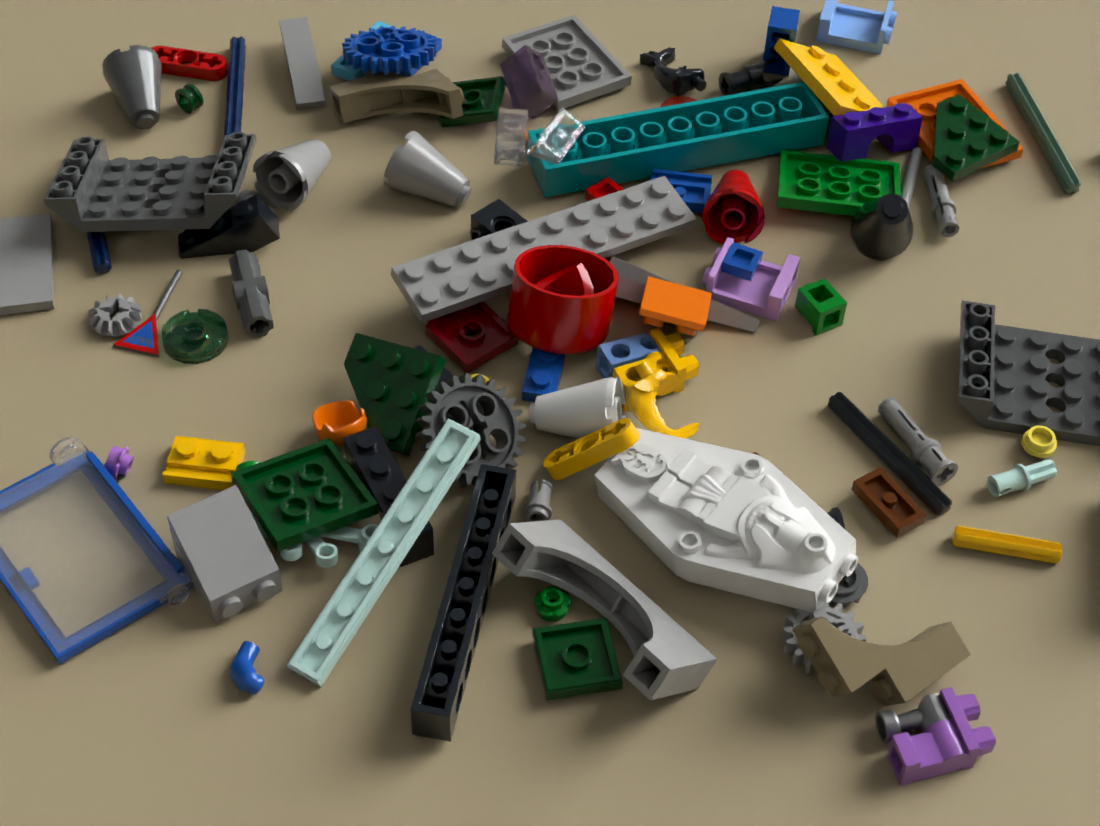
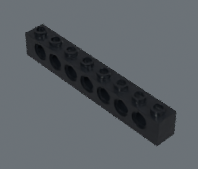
[411,464,516,742]

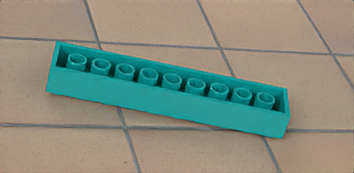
[527,82,829,197]

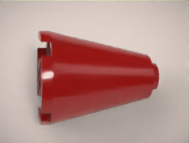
[702,170,765,245]

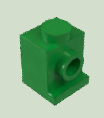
[795,278,847,336]

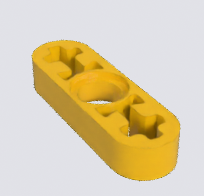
[543,418,640,480]

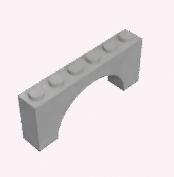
[492,519,717,701]

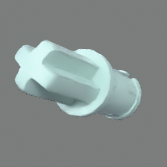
[987,459,1057,498]

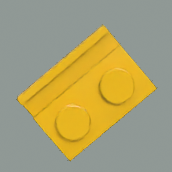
[162,436,246,490]

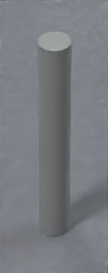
[901,148,923,208]

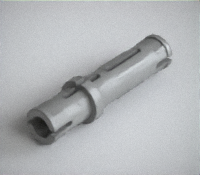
[923,164,959,237]

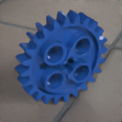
[342,26,436,74]

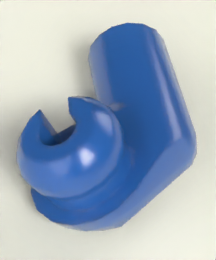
[229,641,264,695]

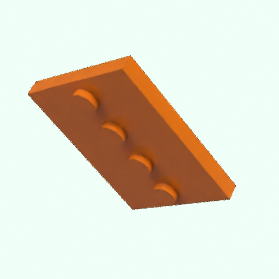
[886,79,1024,178]

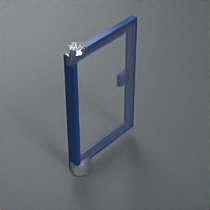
[0,436,193,665]

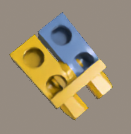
[596,328,699,412]

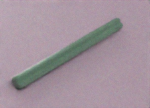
[1005,73,1082,194]

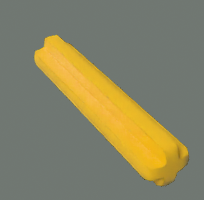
[952,525,1062,564]

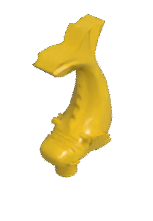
[625,361,700,439]

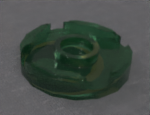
[162,309,229,364]

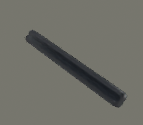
[828,392,952,516]

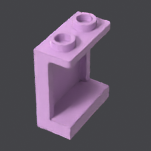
[702,237,801,321]

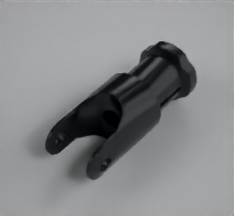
[719,59,783,96]

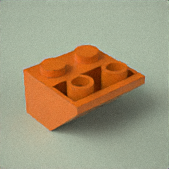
[638,276,712,336]

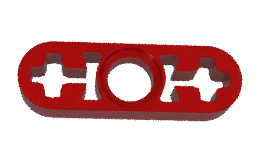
[151,46,228,81]

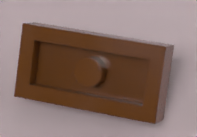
[851,467,927,538]

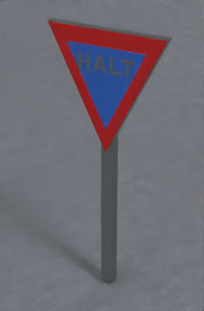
[113,270,182,357]

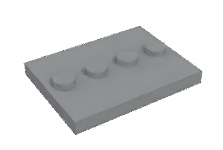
[502,15,632,111]

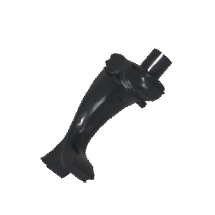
[640,47,707,97]

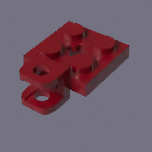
[426,302,518,373]

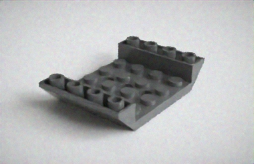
[44,132,256,232]
[957,300,1100,446]

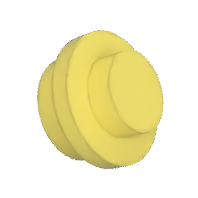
[1021,425,1057,458]

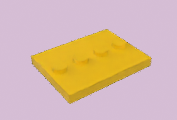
[774,39,884,116]

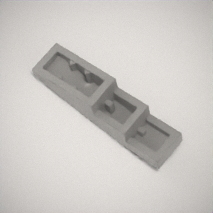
[279,17,325,110]

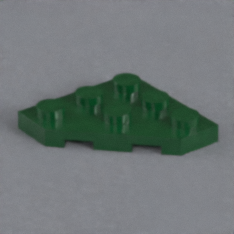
[932,94,1020,182]
[344,333,446,456]

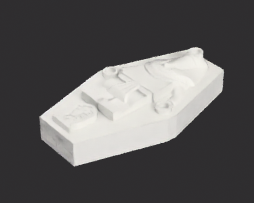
[595,428,858,612]

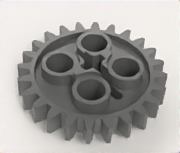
[416,373,526,487]

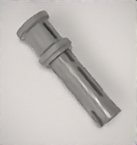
[878,397,958,486]

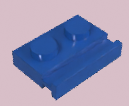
[651,169,713,213]

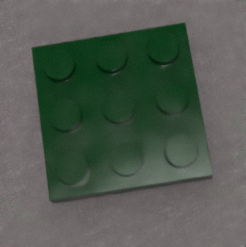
[231,438,378,552]

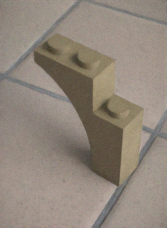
[329,69,465,123]
[792,616,971,706]

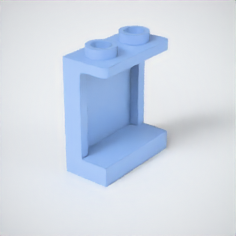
[816,0,897,54]

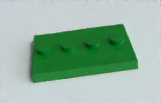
[777,150,901,216]

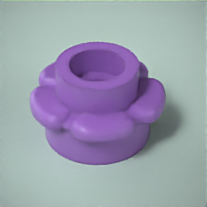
[104,446,134,480]

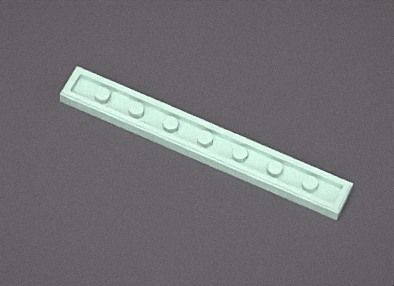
[286,418,481,687]

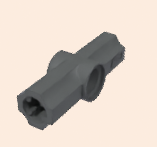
[229,250,274,337]

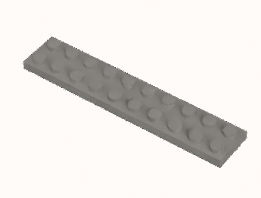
[391,176,697,323]

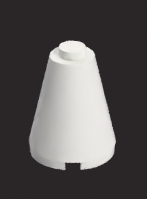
[529,377,626,439]

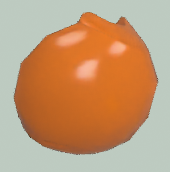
[312,400,367,446]

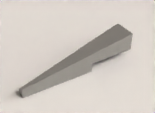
[610,256,761,332]

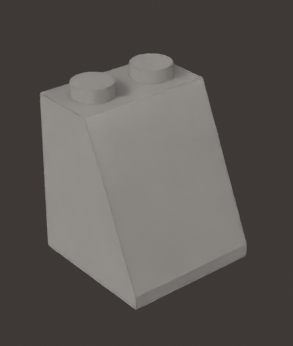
[167,485,283,623]

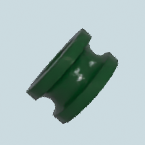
[175,83,204,113]

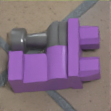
[875,687,996,786]

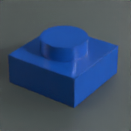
[721,242,763,281]

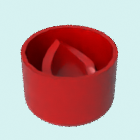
[507,245,619,354]

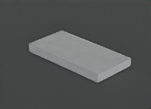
[0,213,55,315]

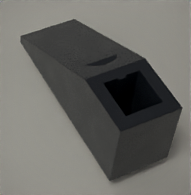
[178,194,280,259]

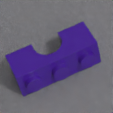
[826,103,923,162]

